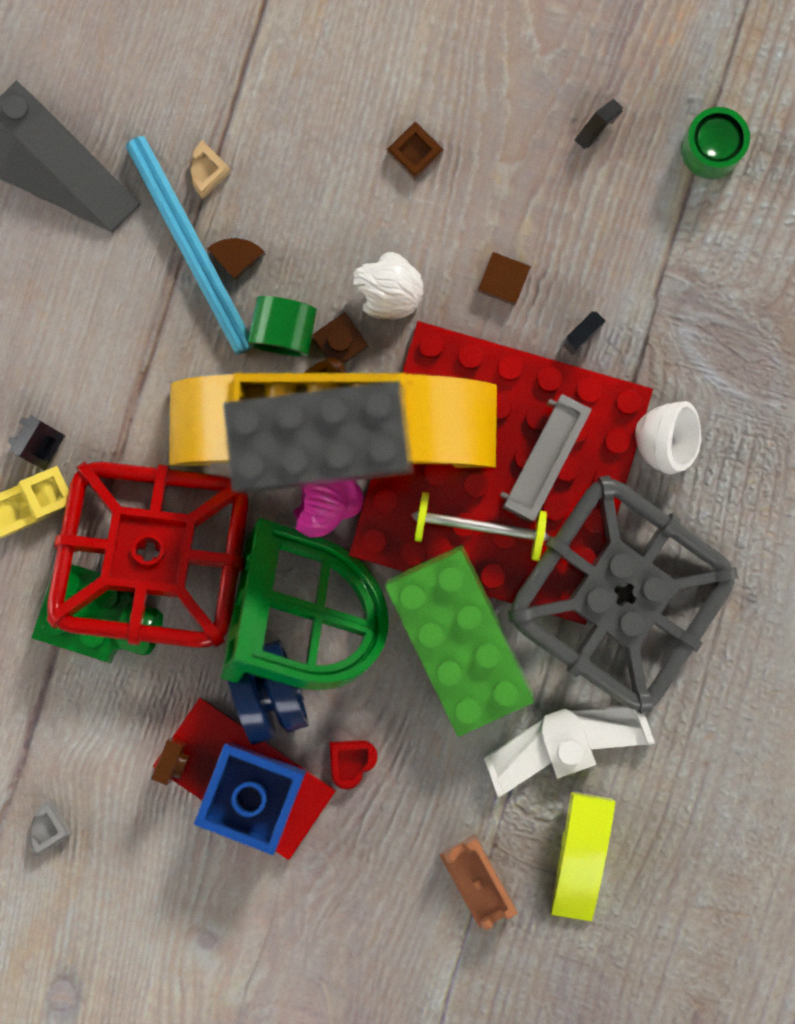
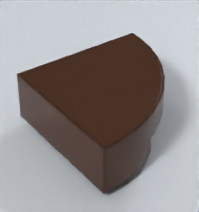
[207,238,265,281]

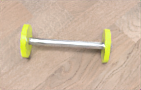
[411,491,550,561]

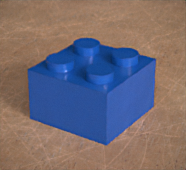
[193,741,307,855]

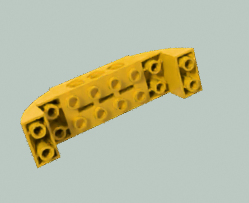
[169,373,497,468]

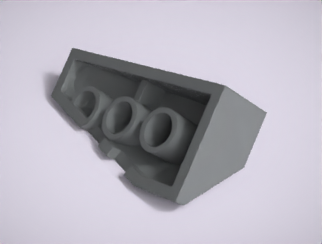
[0,80,141,233]

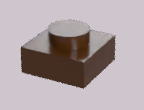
[312,312,369,365]
[151,737,190,786]

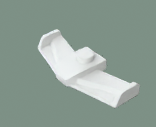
[484,705,655,798]

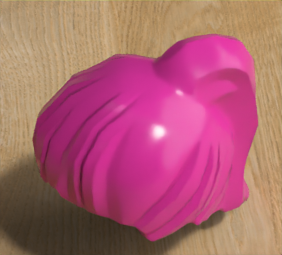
[293,480,364,538]

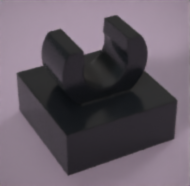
[8,415,66,471]

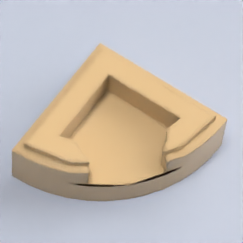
[190,140,231,199]

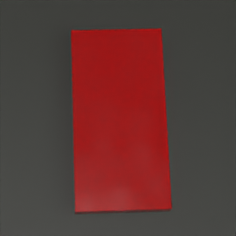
[152,697,336,860]

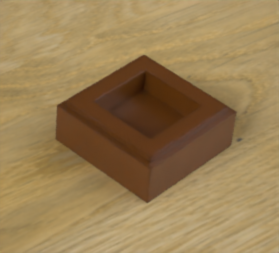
[387,121,444,181]
[478,252,531,306]

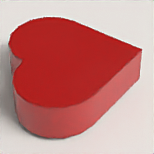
[329,740,378,790]

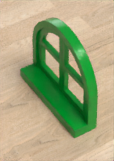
[221,518,389,690]

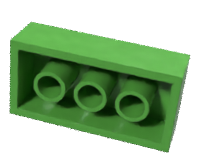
[385,544,534,737]

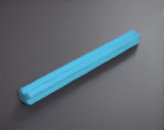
[126,136,253,355]

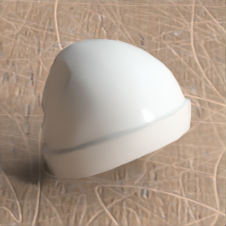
[635,401,701,475]

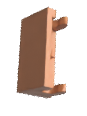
[439,834,518,930]

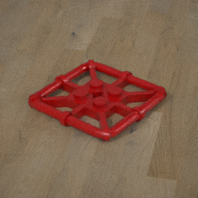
[47,461,249,648]

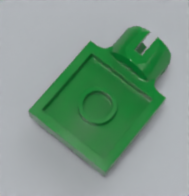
[31,564,163,664]

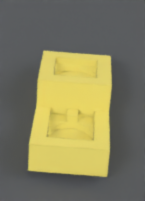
[0,466,69,539]

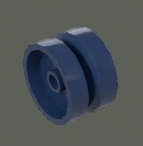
[223,640,309,745]

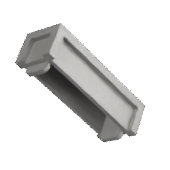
[499,394,592,524]

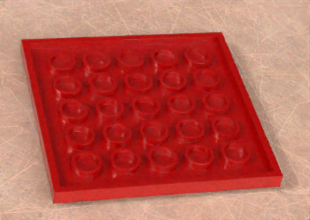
[349,321,653,625]

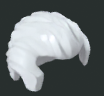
[353,252,424,320]

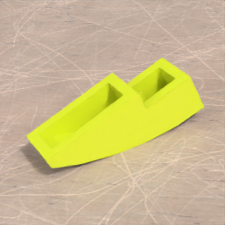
[550,792,616,921]

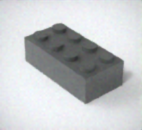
[223,381,414,494]

